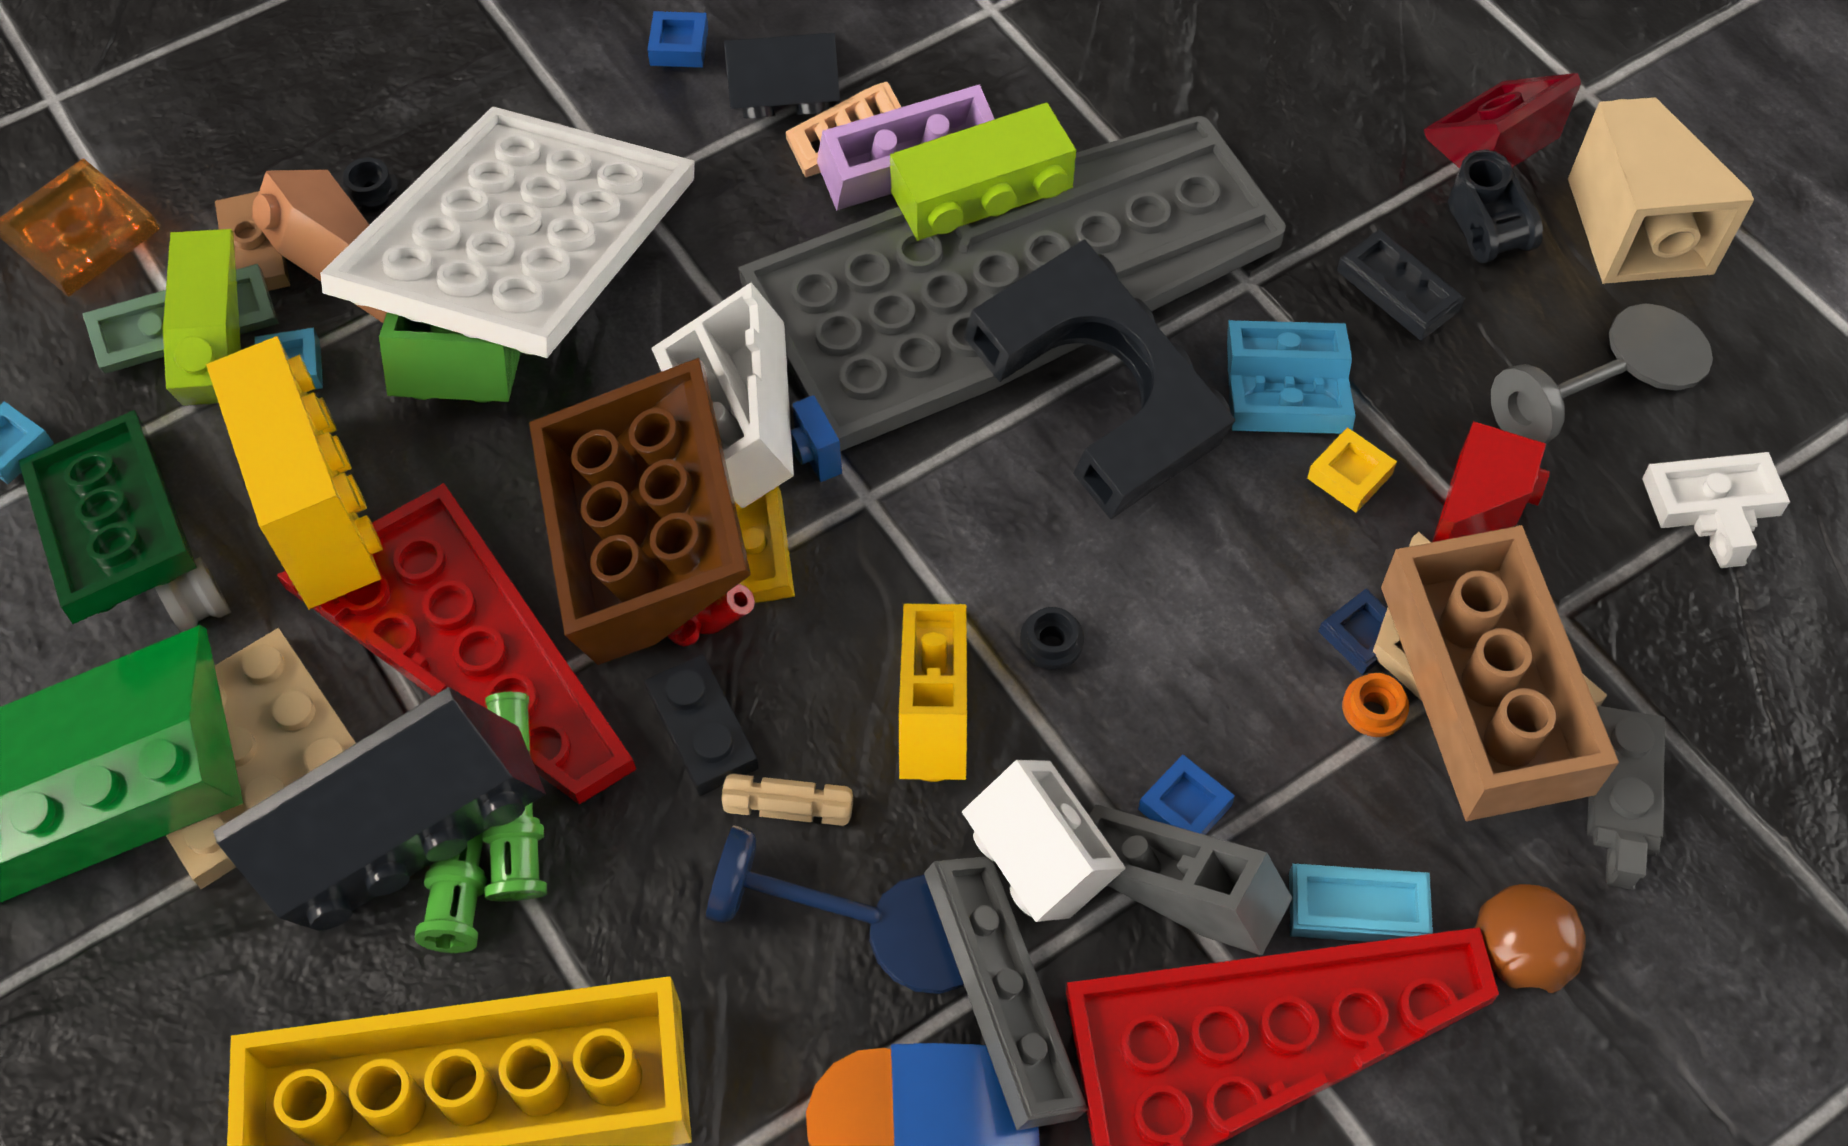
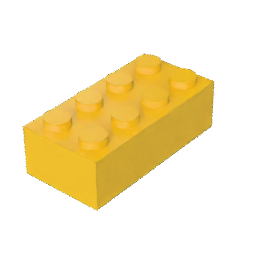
[206,336,383,609]

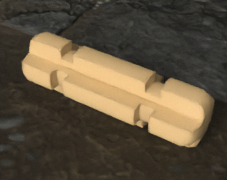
[722,774,853,826]

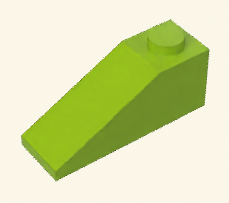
[163,229,241,406]

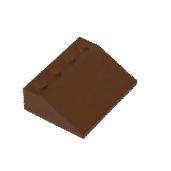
[529,358,751,665]

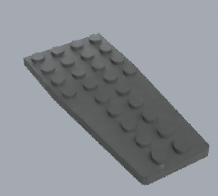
[738,116,1286,451]

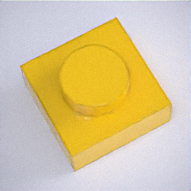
[1307,427,1397,513]

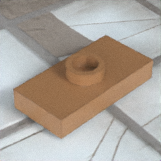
[215,191,291,291]

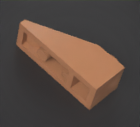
[252,170,387,323]

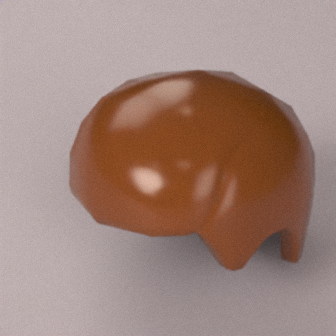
[1475,884,1586,993]

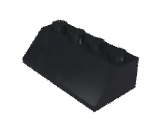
[213,687,546,931]

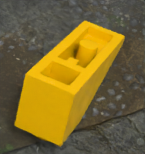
[899,604,967,782]

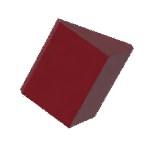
[1423,73,1581,169]

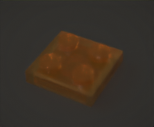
[0,158,160,297]

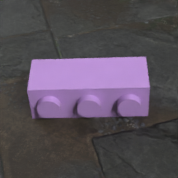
[817,84,994,211]

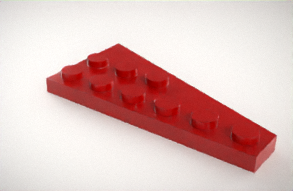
[277,483,636,805]
[1066,927,1499,1146]

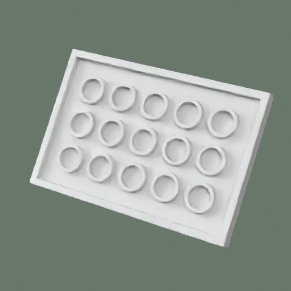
[320,106,695,358]

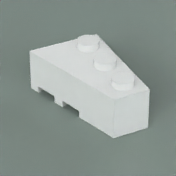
[651,282,794,509]

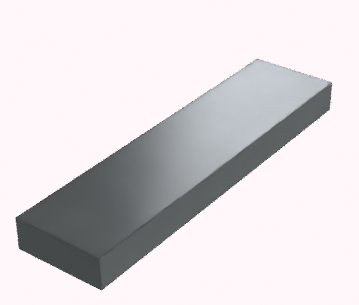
[924,856,1088,1131]

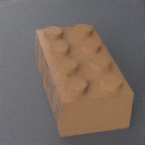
[1381,525,1619,821]

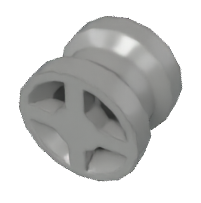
[155,557,231,633]

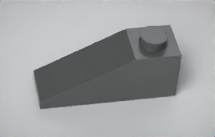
[1089,804,1293,955]

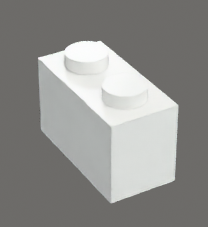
[962,760,1126,922]

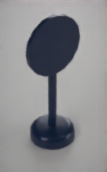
[706,825,964,994]

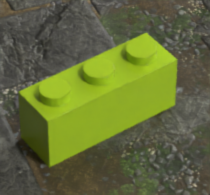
[890,102,1076,241]

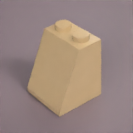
[1568,97,1754,284]

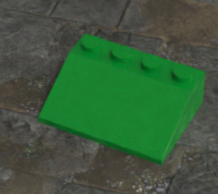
[0,625,244,903]

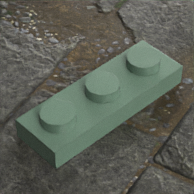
[82,264,279,374]

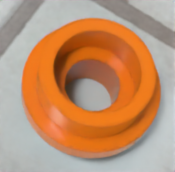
[1342,673,1409,737]

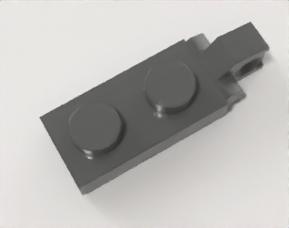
[1587,706,1665,890]

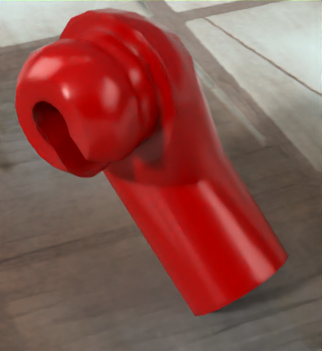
[668,584,755,646]

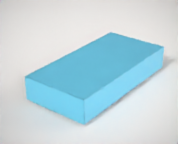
[1289,864,1433,942]

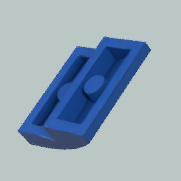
[891,1043,1040,1146]

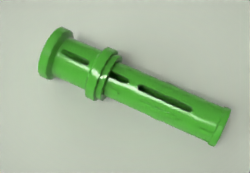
[482,692,547,902]
[414,833,487,953]

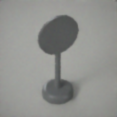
[1491,303,1713,444]

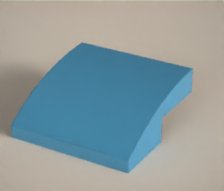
[1227,320,1356,434]

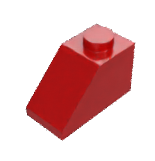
[1432,421,1550,542]

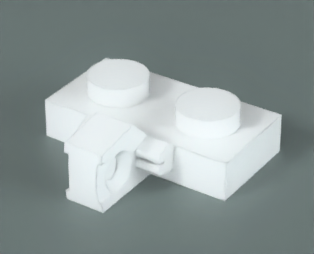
[1642,452,1790,568]

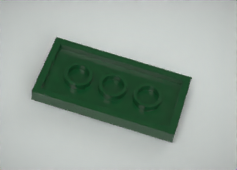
[18,410,197,624]

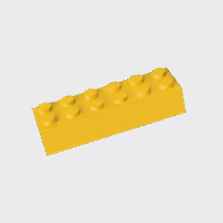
[227,976,692,1146]

